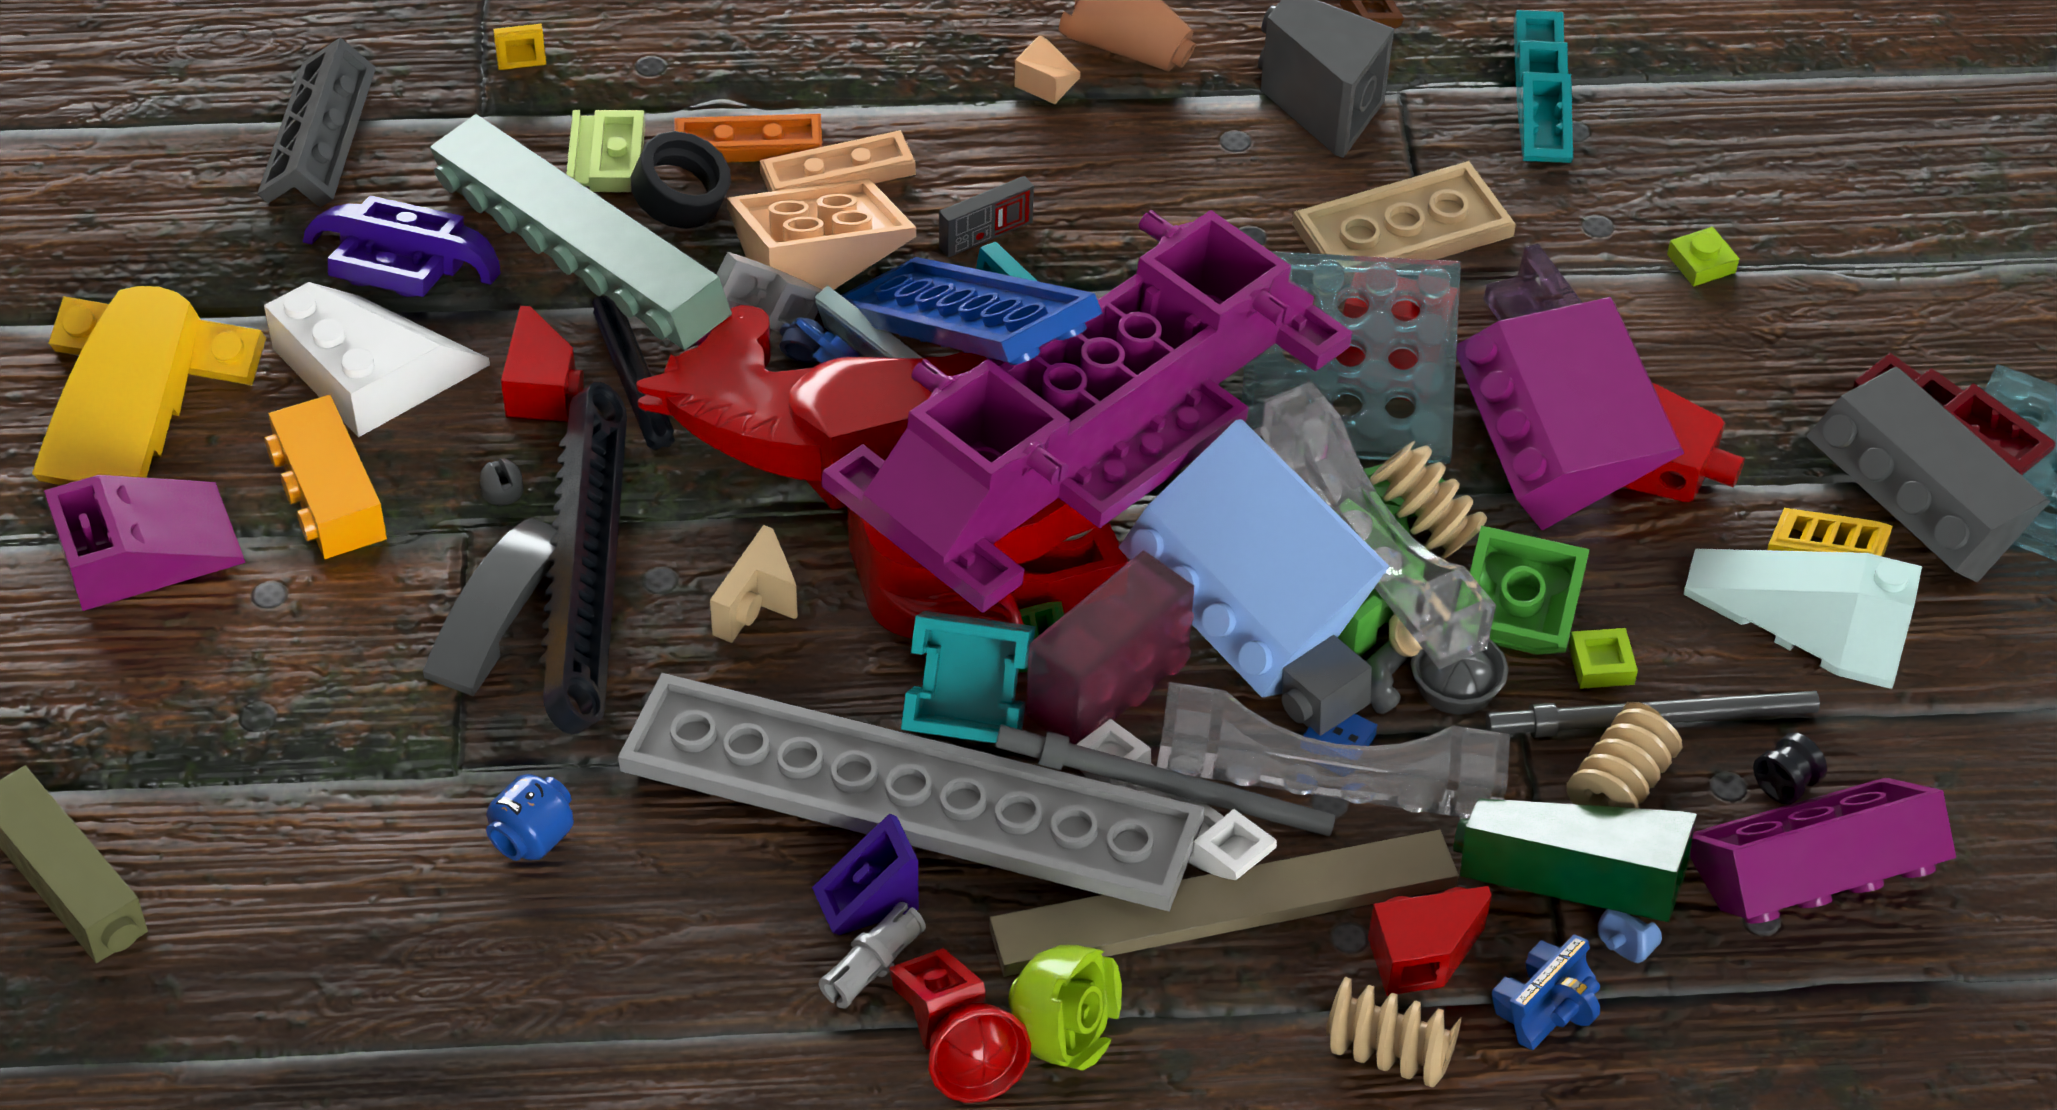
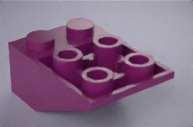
[44,475,245,611]

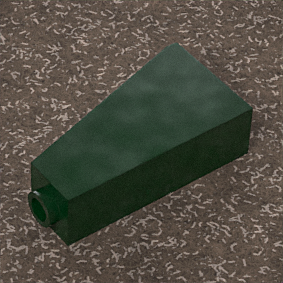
[1453,798,1697,923]

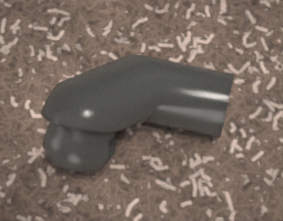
[1366,641,1407,714]

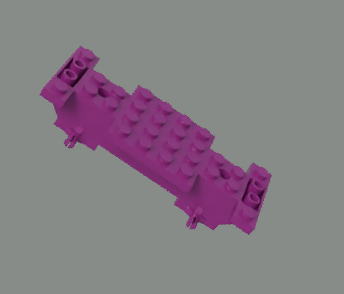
[822,210,1353,613]

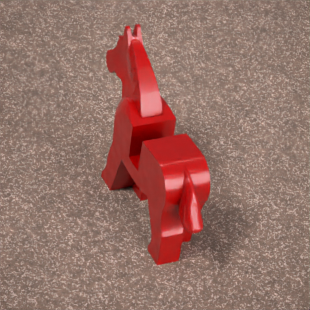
[636,305,1129,639]

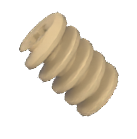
[1368,441,1487,560]
[1567,702,1683,809]
[1326,977,1461,1087]

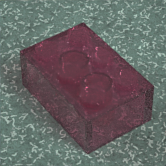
[1026,550,1194,745]

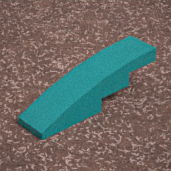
[1514,10,1573,163]

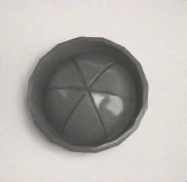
[1410,628,1509,715]

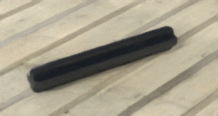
[592,295,675,450]

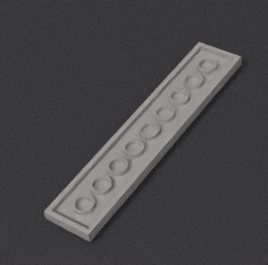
[618,673,1204,912]

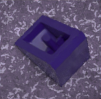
[812,814,919,935]

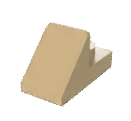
[710,525,798,643]

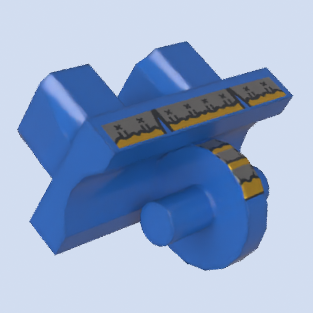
[1492,934,1601,1050]

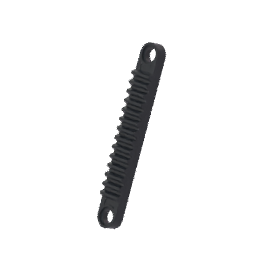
[539,382,627,735]

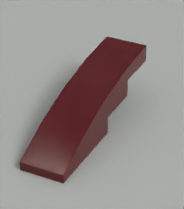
[1853,353,2056,475]

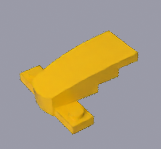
[32,286,266,485]

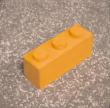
[264,394,387,559]

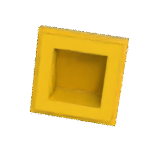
[493,24,546,70]

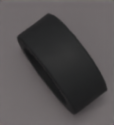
[631,131,731,229]

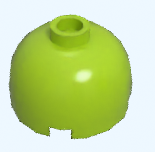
[1008,945,1122,1071]

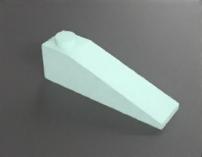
[1683,549,1922,689]

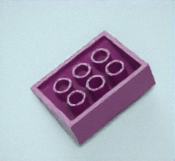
[1453,297,1684,531]

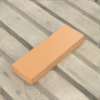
[760,130,916,192]

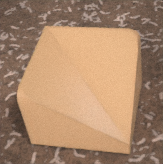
[1015,36,1081,104]

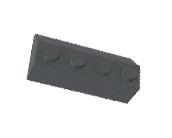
[1806,367,2051,583]

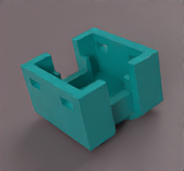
[901,611,1036,743]

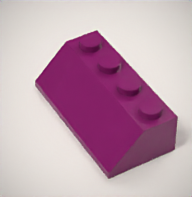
[1690,777,1956,924]

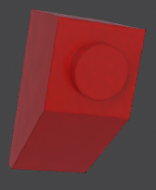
[501,306,584,422]

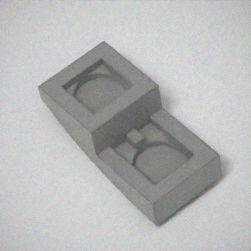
[716,252,822,332]

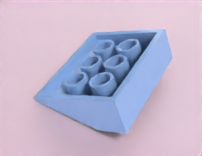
[1118,419,1390,697]

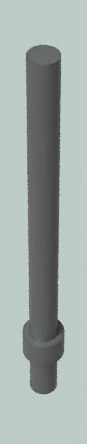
[1486,691,1820,738]
[995,725,1335,837]

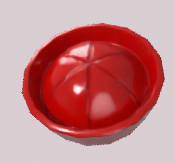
[928,1002,1031,1103]

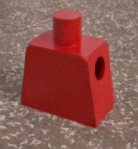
[1623,383,1745,503]

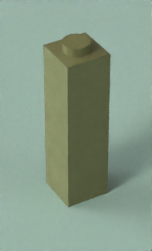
[0,765,148,964]

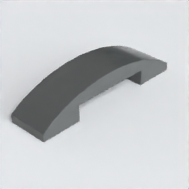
[423,518,557,696]

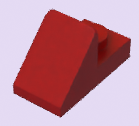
[889,948,986,1049]

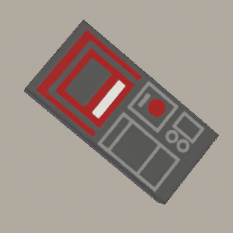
[939,176,1034,257]

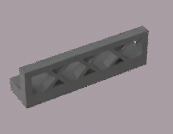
[257,37,376,208]

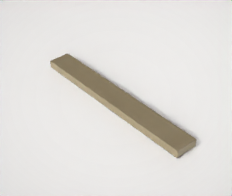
[989,829,1459,977]

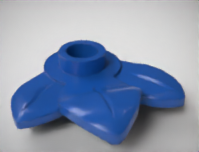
[794,318,861,363]

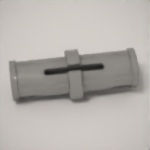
[819,902,926,1009]

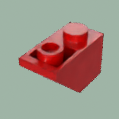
[1368,886,1492,996]

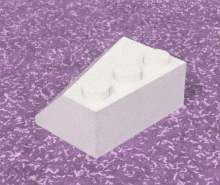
[264,282,490,437]

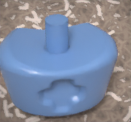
[1598,909,1662,963]

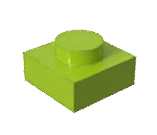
[1667,227,1739,287]
[1568,628,1638,689]

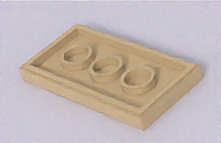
[1292,161,1516,289]

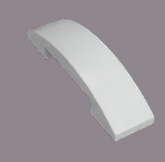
[1076,719,1277,880]

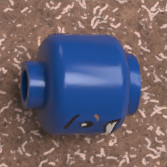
[486,774,574,861]

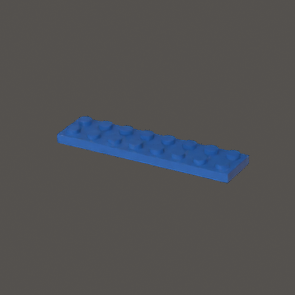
[841,257,1102,365]

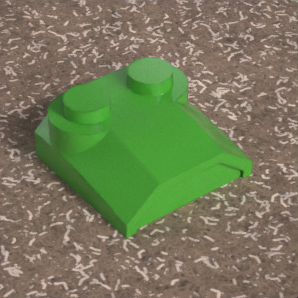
[1457,525,1590,655]

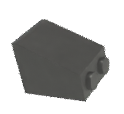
[1258,0,1394,158]

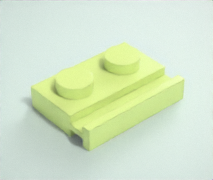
[566,110,645,192]

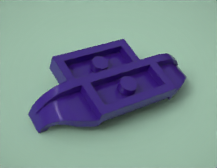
[303,196,501,297]

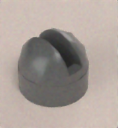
[479,458,524,506]

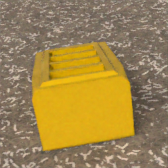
[1767,508,1893,557]

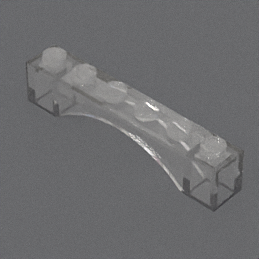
[1260,381,1496,669]
[1157,682,1510,819]

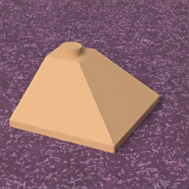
[727,179,916,290]

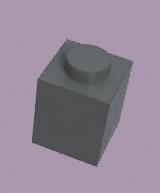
[1282,634,1372,736]

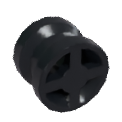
[1753,733,1827,804]

